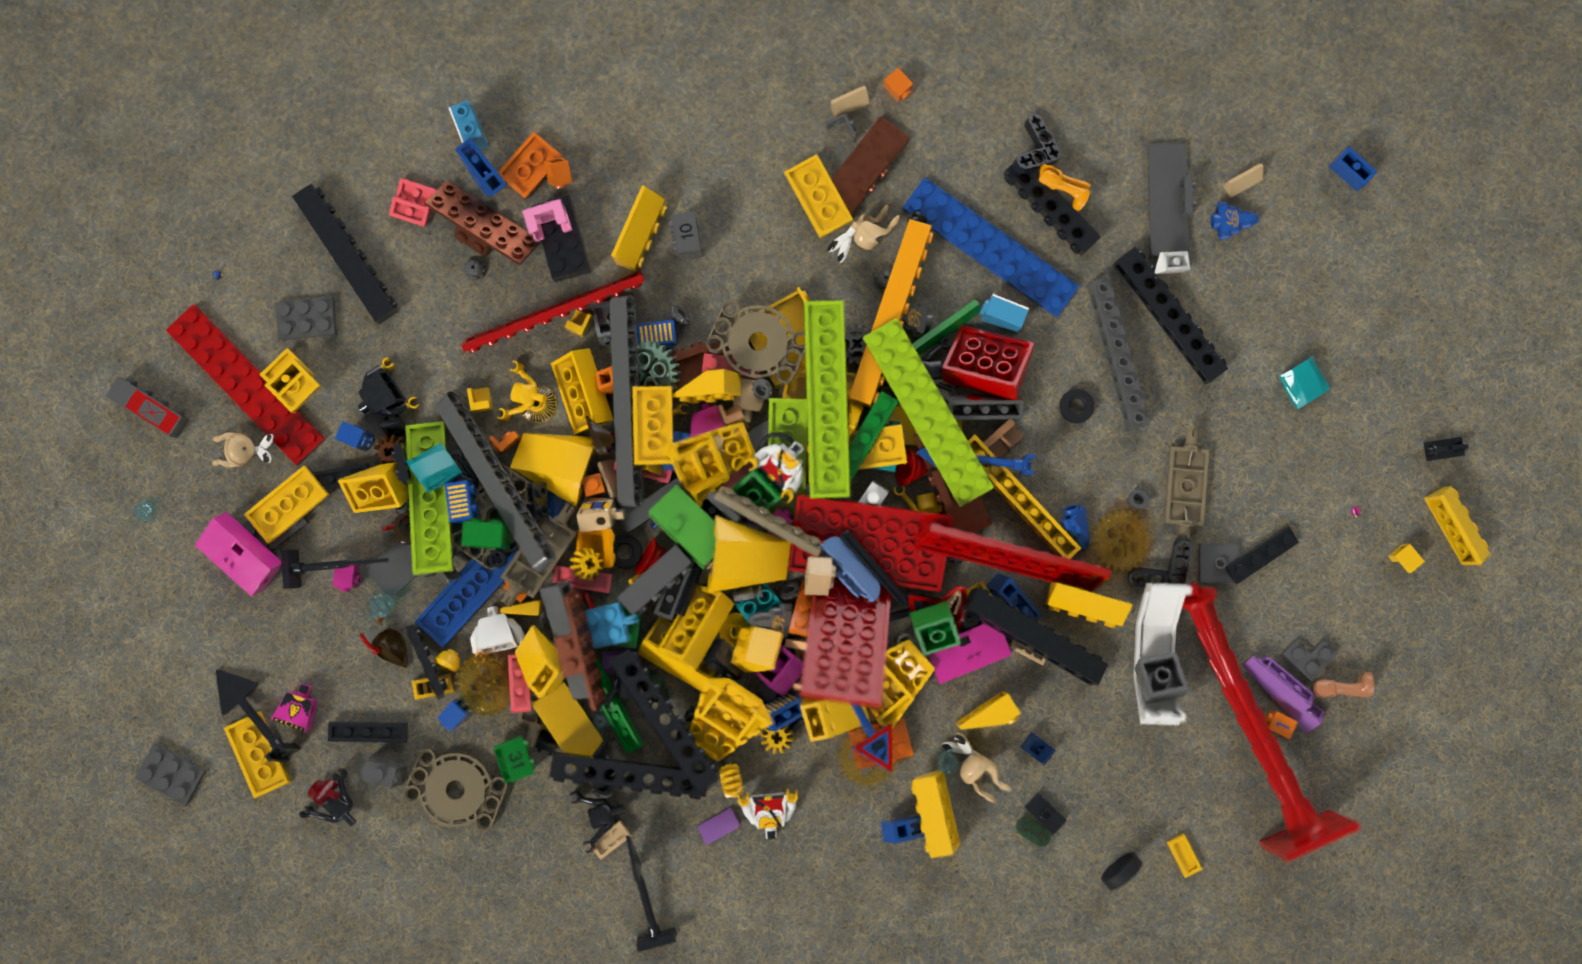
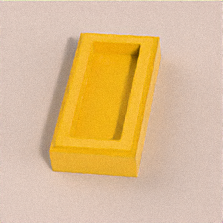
[1166,833,1203,878]

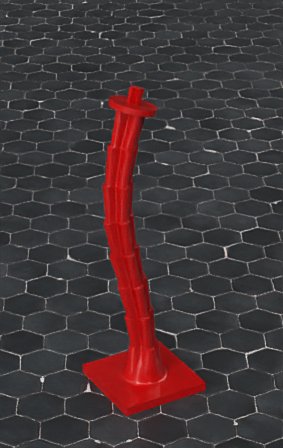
[1182,582,1361,862]

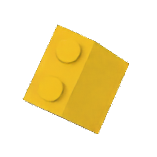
[731,626,784,673]

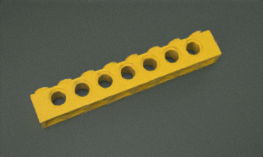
[968,435,1081,559]

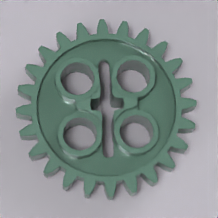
[637,341,681,394]

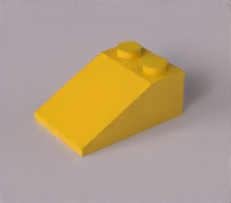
[338,462,409,513]
[955,690,1021,730]

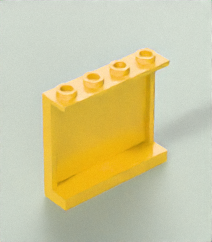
[749,287,810,389]

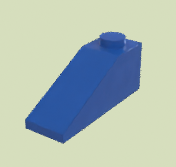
[455,137,507,197]
[986,573,1042,620]
[881,815,925,843]

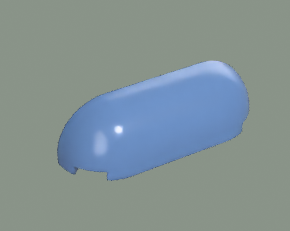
[820,537,880,602]

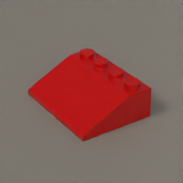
[942,325,1035,401]

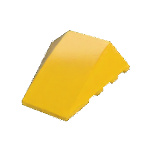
[668,421,755,507]
[510,433,597,508]
[707,516,791,593]
[867,639,935,730]
[689,678,773,762]

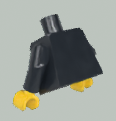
[358,358,420,416]

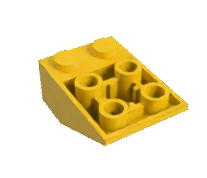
[672,369,741,404]
[515,625,565,699]
[800,697,870,742]

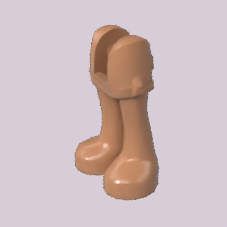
[1312,672,1374,698]

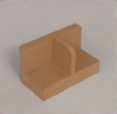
[718,404,751,433]
[983,419,1023,458]

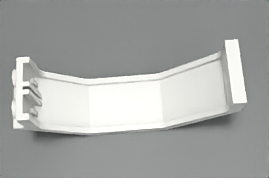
[1134,583,1191,725]

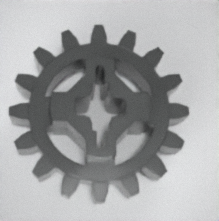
[844,324,871,366]

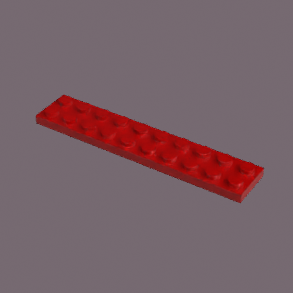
[461,271,645,353]
[166,304,325,466]
[915,524,1111,592]

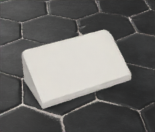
[1155,251,1190,274]

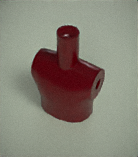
[308,779,340,806]

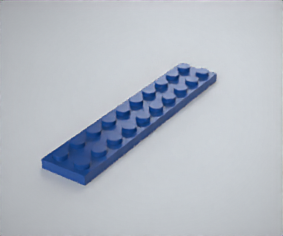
[902,177,1079,318]
[414,490,573,648]

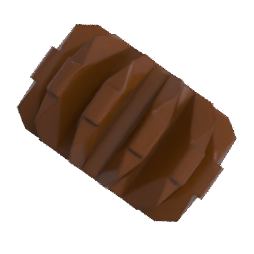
[374,434,407,464]

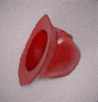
[895,448,928,487]
[635,537,668,575]

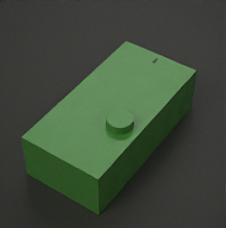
[648,484,716,570]

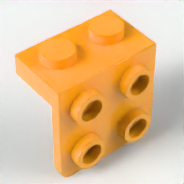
[576,529,616,568]

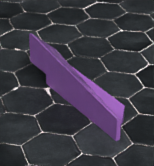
[1243,656,1325,733]

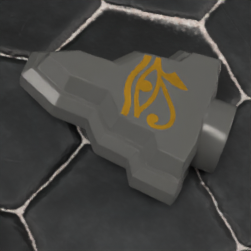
[902,301,933,339]
[748,603,793,641]

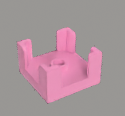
[522,199,572,242]

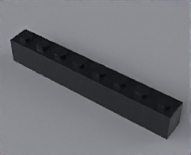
[292,184,399,324]
[961,587,1108,686]

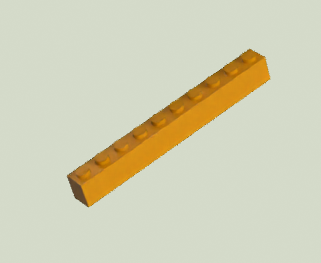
[849,219,934,409]

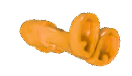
[1039,164,1091,211]

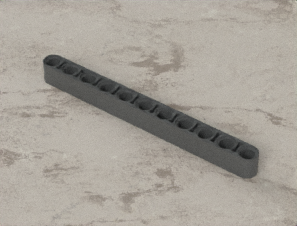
[610,295,643,507]
[436,391,556,572]
[617,419,769,534]

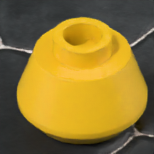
[434,649,460,673]

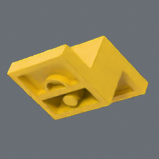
[259,348,322,413]

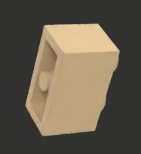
[805,557,836,595]

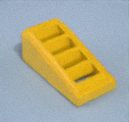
[847,400,863,438]
[500,600,543,616]
[412,673,454,700]

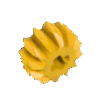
[569,548,603,580]
[761,725,793,754]
[719,764,744,798]

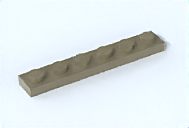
[714,486,822,557]

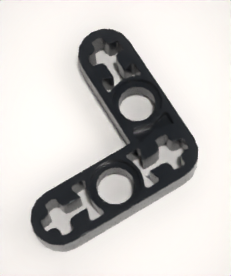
[1012,114,1062,174]
[1128,536,1193,588]

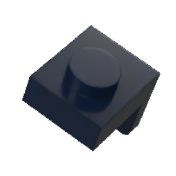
[1020,732,1056,765]

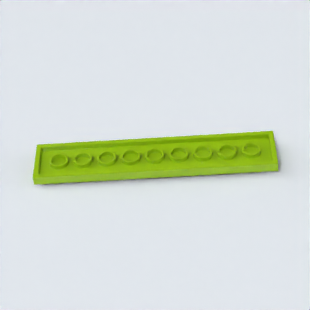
[804,300,850,498]
[863,318,994,507]

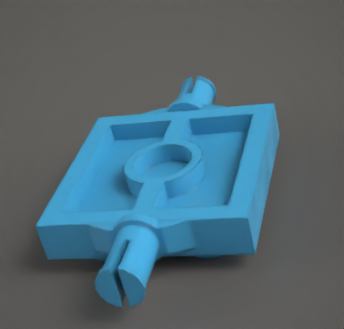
[585,602,638,649]

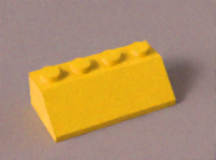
[611,185,668,272]
[551,348,614,435]
[1424,486,1490,565]
[1044,582,1133,629]
[657,584,735,671]
[637,616,716,692]
[911,769,961,858]

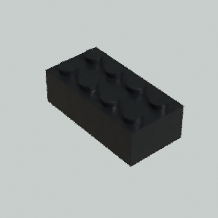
[532,195,592,282]

